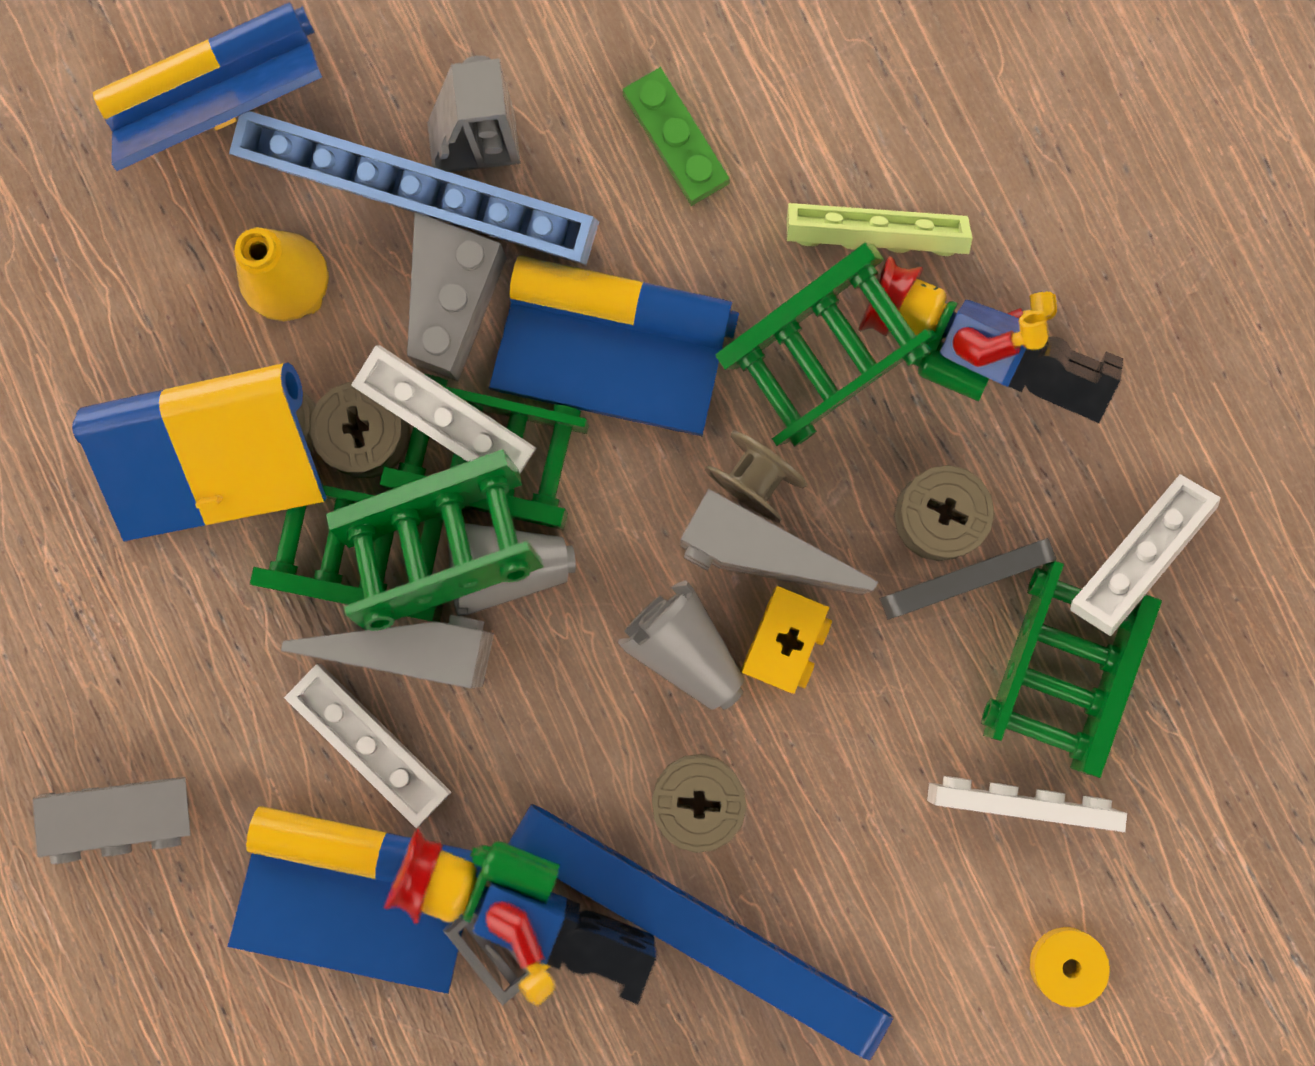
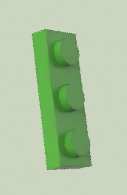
[622,67,730,206]

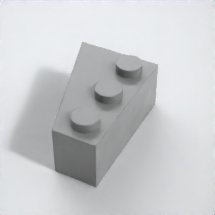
[427,56,521,172]
[407,212,507,382]
[32,777,190,864]

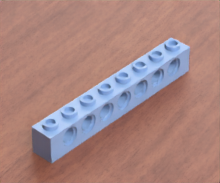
[229,111,599,265]

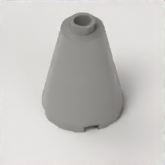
[448,523,576,616]
[618,580,744,710]

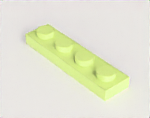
[787,203,972,256]

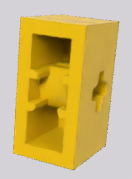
[740,586,832,694]

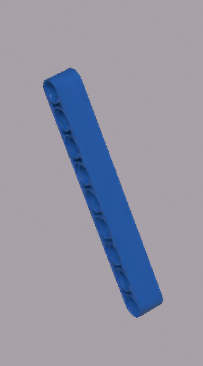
[508,804,894,1061]

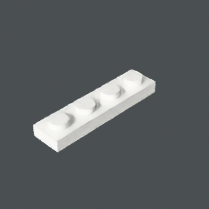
[351,345,536,473]
[1070,474,1221,636]
[284,664,452,828]
[927,776,1127,832]

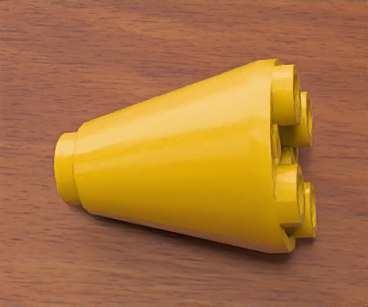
[234,227,329,322]

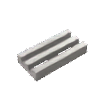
[443,914,530,1006]

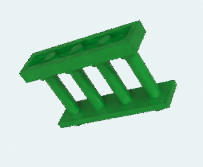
[715,242,938,447]
[380,374,589,531]
[326,449,544,631]
[249,485,444,622]
[981,561,1162,778]

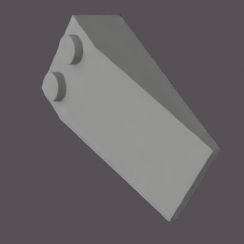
[680,489,878,595]
[281,615,494,689]

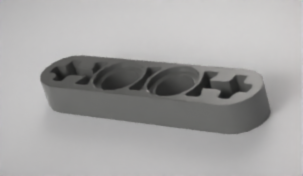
[879,538,1057,620]

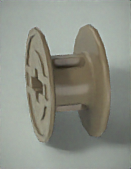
[310,382,409,478]
[705,431,807,523]
[894,465,994,561]
[652,754,747,853]

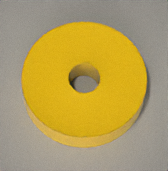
[1030,927,1110,1007]

